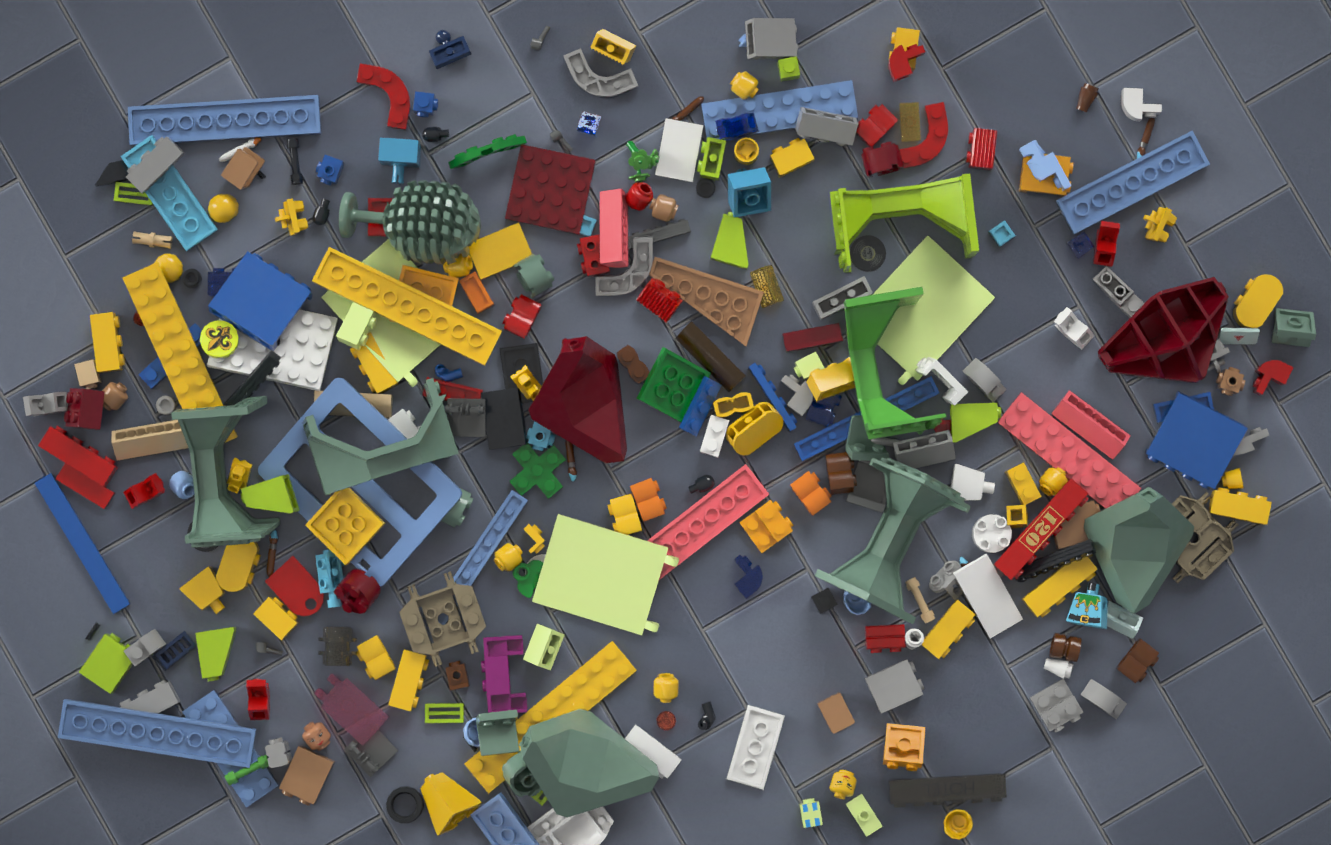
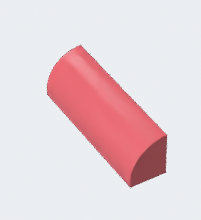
[600,189,628,268]
[1051,390,1130,460]

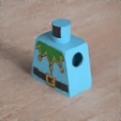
[1066,583,1108,629]

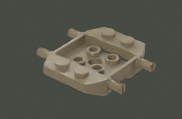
[1171,492,1239,584]
[399,571,486,667]

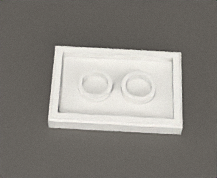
[655,118,703,182]

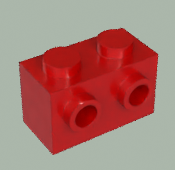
[577,234,610,278]

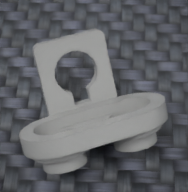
[929,561,963,600]

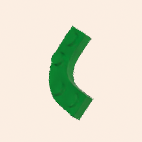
[448,134,527,169]

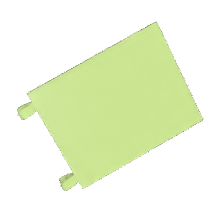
[873,235,995,385]
[321,239,453,387]
[532,514,679,635]

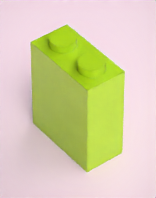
[79,633,133,694]

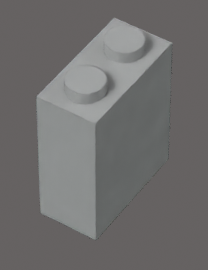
[745,18,798,60]
[864,659,925,714]

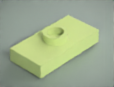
[846,793,882,837]

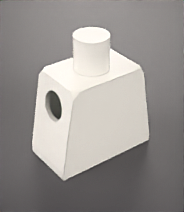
[951,464,995,501]

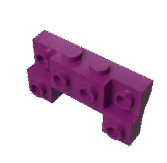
[481,635,527,713]

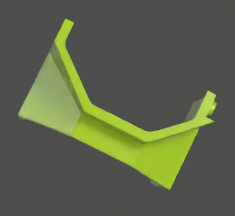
[830,173,979,273]

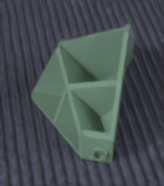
[1084,487,1194,614]
[519,709,659,818]

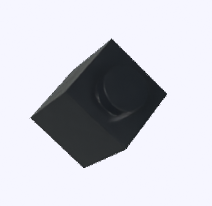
[811,588,838,614]

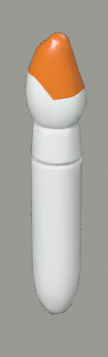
[219,137,261,162]

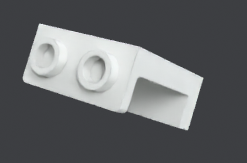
[915,357,968,405]

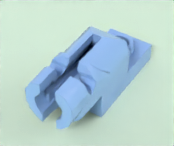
[1019,140,1071,191]

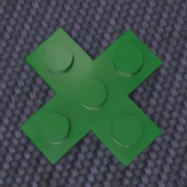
[510,443,566,499]

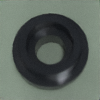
[182,269,202,288]

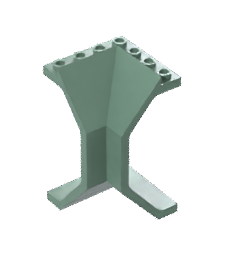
[302,378,459,496]
[171,396,280,548]
[815,457,971,624]

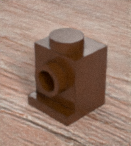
[445,661,470,690]

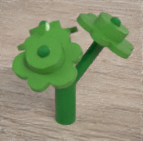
[626,141,659,183]

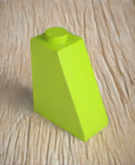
[710,212,748,270]
[950,403,1001,443]
[241,474,300,513]
[195,627,236,682]

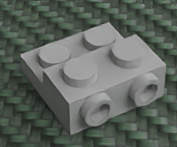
[1029,679,1084,733]

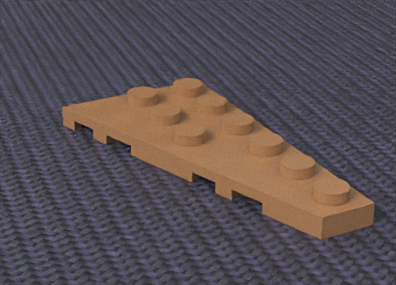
[649,257,764,346]

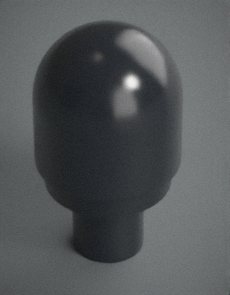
[422,127,449,142]
[312,199,330,225]
[688,475,715,494]

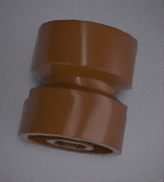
[1050,633,1082,662]

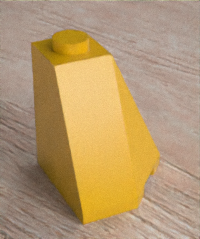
[420,772,482,836]

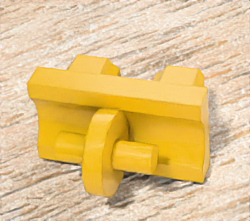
[275,198,308,236]
[1143,207,1177,242]
[510,365,541,401]
[227,458,252,494]

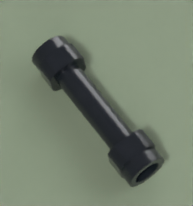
[287,138,303,185]

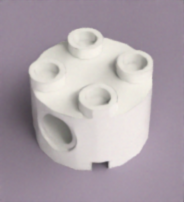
[972,514,1012,553]

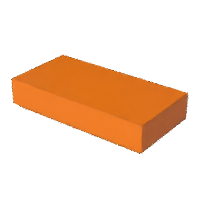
[459,272,494,314]

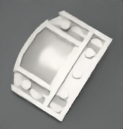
[527,806,614,845]

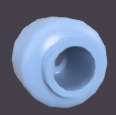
[169,471,194,499]

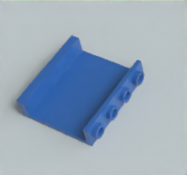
[208,251,312,351]
[1145,391,1248,490]

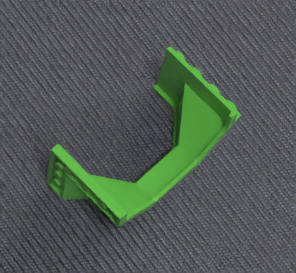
[844,287,946,440]

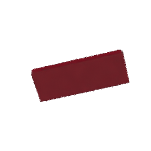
[782,323,843,353]

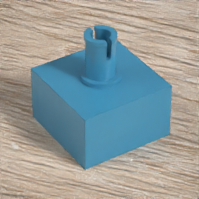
[378,138,421,184]
[728,167,771,218]

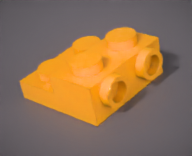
[739,500,794,554]
[883,723,925,771]

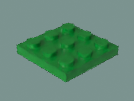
[636,347,711,422]

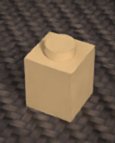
[74,360,102,389]

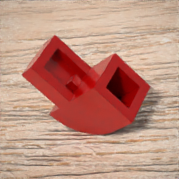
[888,44,925,82]
[1093,221,1120,267]
[1252,360,1294,396]
[123,473,165,509]
[246,679,270,720]

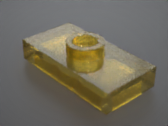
[899,102,921,142]

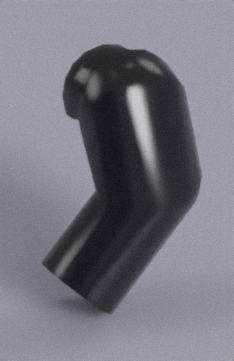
[698,701,716,730]

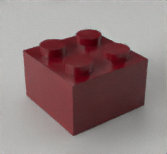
[64,388,105,430]

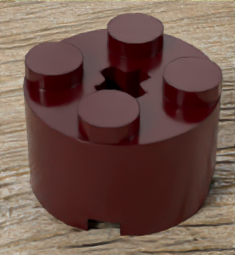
[861,142,904,177]
[334,569,381,614]

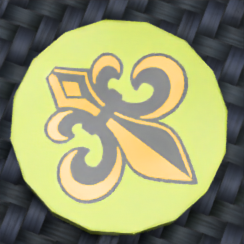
[200,320,239,358]

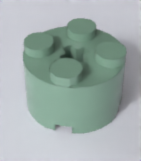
[513,254,554,298]
[441,487,473,528]
[502,751,541,797]

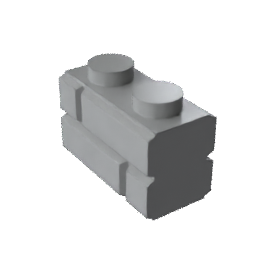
[265,737,292,768]

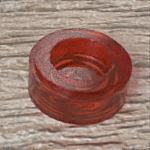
[657,711,676,730]

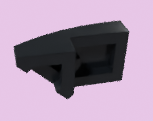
[95,160,129,187]

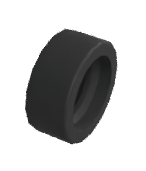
[386,786,423,824]

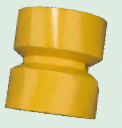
[734,137,759,165]

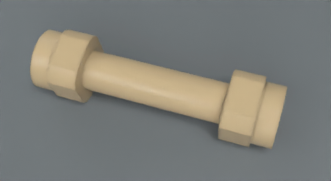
[905,577,935,623]

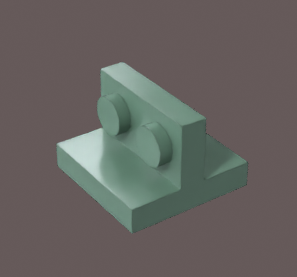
[1271,308,1316,347]

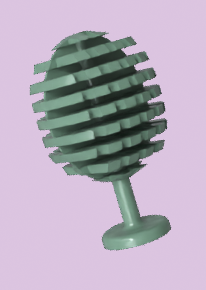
[339,180,481,265]

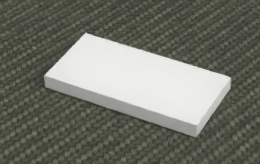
[953,554,1023,638]
[726,705,785,790]

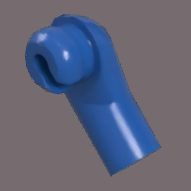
[435,364,463,382]

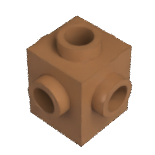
[1216,367,1245,396]

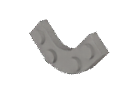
[563,48,638,97]
[595,237,653,296]

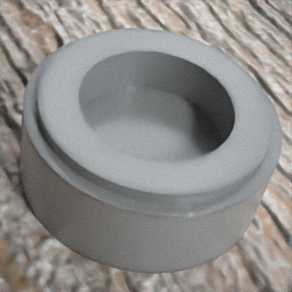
[156,396,176,415]

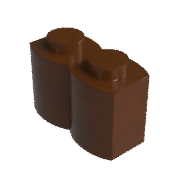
[617,345,650,385]
[826,452,857,495]
[1116,638,1159,683]

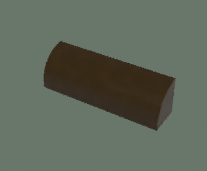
[675,321,746,392]

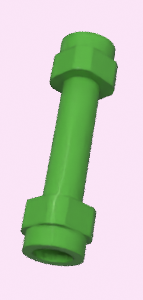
[225,755,269,786]

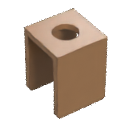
[221,147,265,190]
[817,692,855,734]

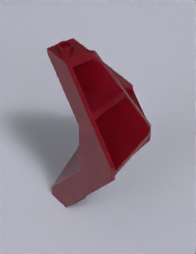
[1098,277,1229,383]
[528,336,627,464]

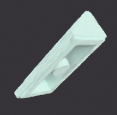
[1218,328,1260,344]
[1107,601,1143,638]

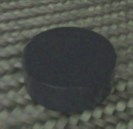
[696,179,715,198]

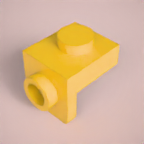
[524,524,545,554]

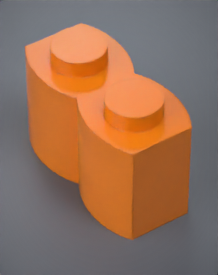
[790,471,832,516]
[630,478,667,522]

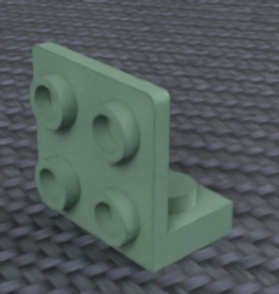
[845,415,889,461]
[476,710,519,756]

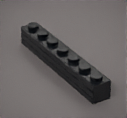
[223,350,281,406]
[1017,539,1097,582]

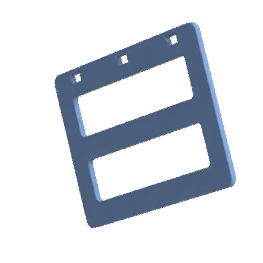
[258,378,462,586]

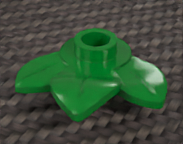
[513,560,543,598]

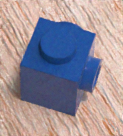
[413,91,438,118]
[315,155,345,186]

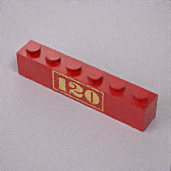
[994,478,1089,580]

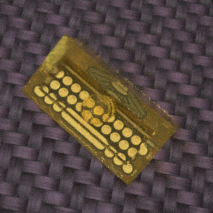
[750,265,784,308]

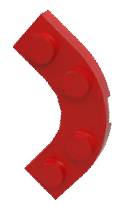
[356,63,410,130]
[898,102,948,170]

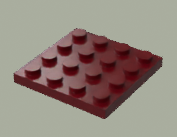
[505,145,596,235]

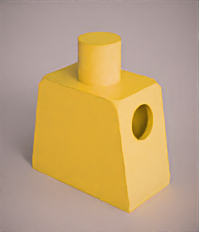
[179,566,225,614]

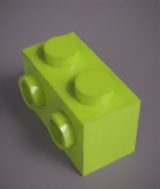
[697,137,726,181]

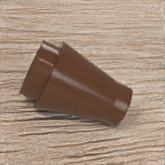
[1076,83,1099,113]

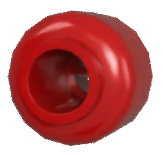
[625,182,653,211]

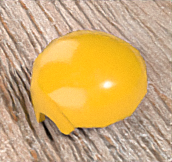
[208,194,239,223]
[154,253,183,283]
[944,809,973,840]

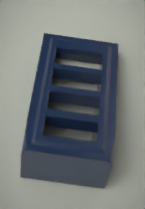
[153,631,196,671]

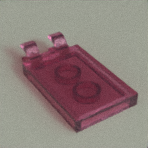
[314,674,389,746]

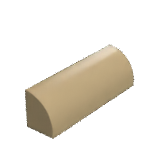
[314,390,393,418]
[112,420,188,461]

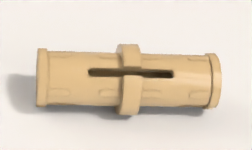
[132,231,173,249]

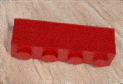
[38,426,118,487]

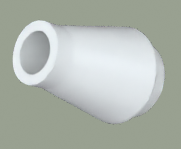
[905,629,924,650]
[1044,658,1074,679]

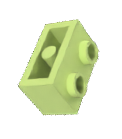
[336,302,377,350]
[523,624,565,670]

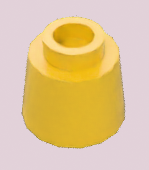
[1222,468,1244,489]

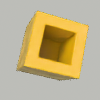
[1006,505,1028,528]

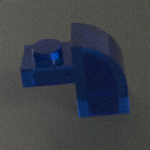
[715,113,759,141]
[734,555,763,599]

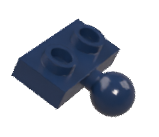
[429,30,471,69]

